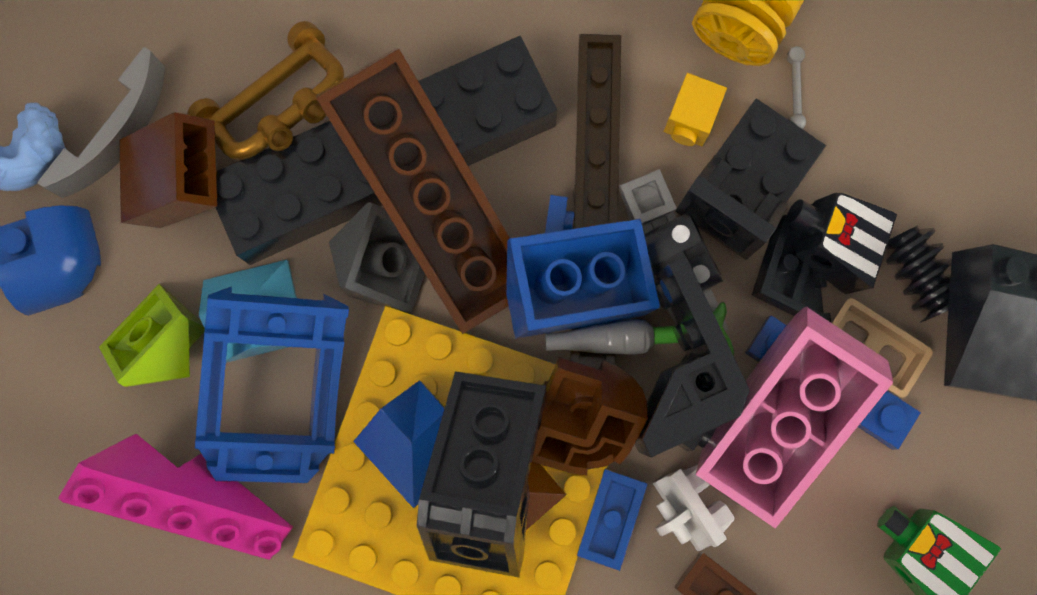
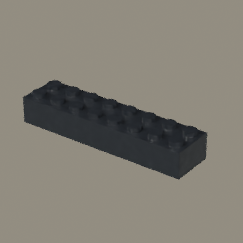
[215,35,557,265]

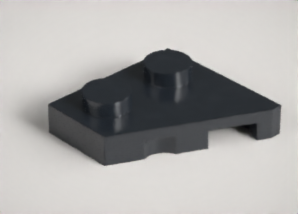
[751,214,831,322]

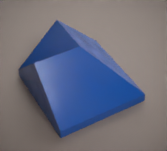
[353,380,445,508]

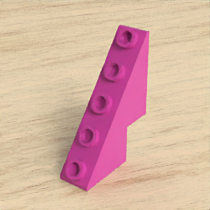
[58,434,293,560]

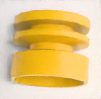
[692,0,804,66]

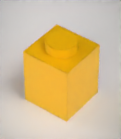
[663,73,727,146]

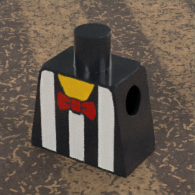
[786,192,897,294]

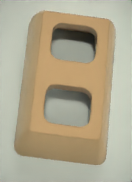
[832,298,933,398]

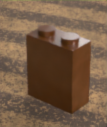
[119,112,217,228]

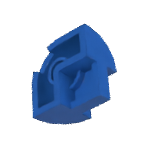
[0,205,101,316]

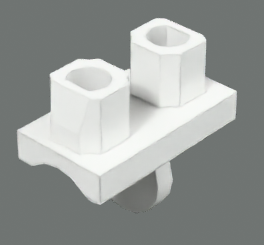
[653,465,735,551]

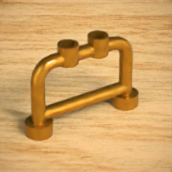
[187,21,344,160]

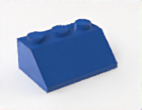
[506,219,660,339]

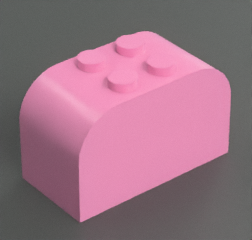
[696,307,893,529]

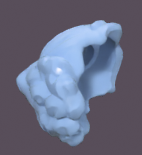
[0,102,67,191]

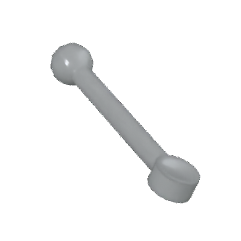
[787,46,806,129]

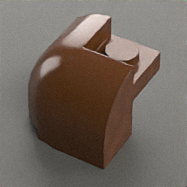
[532,357,648,476]

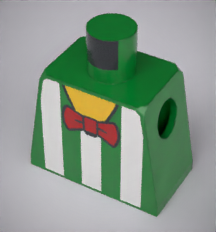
[877,506,1001,595]

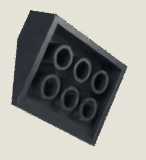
[944,244,1037,402]

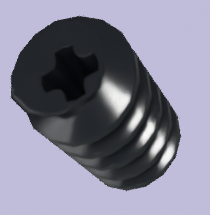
[886,225,952,323]

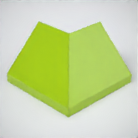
[99,284,205,387]

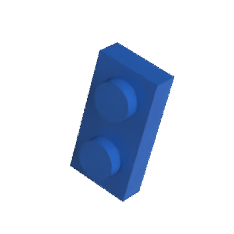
[577,469,647,571]

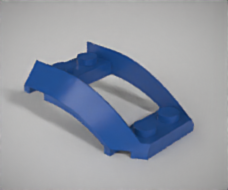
[195,286,349,483]

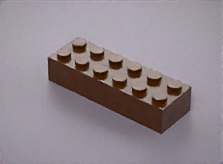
[316,48,510,334]

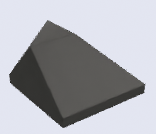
[329,203,425,314]

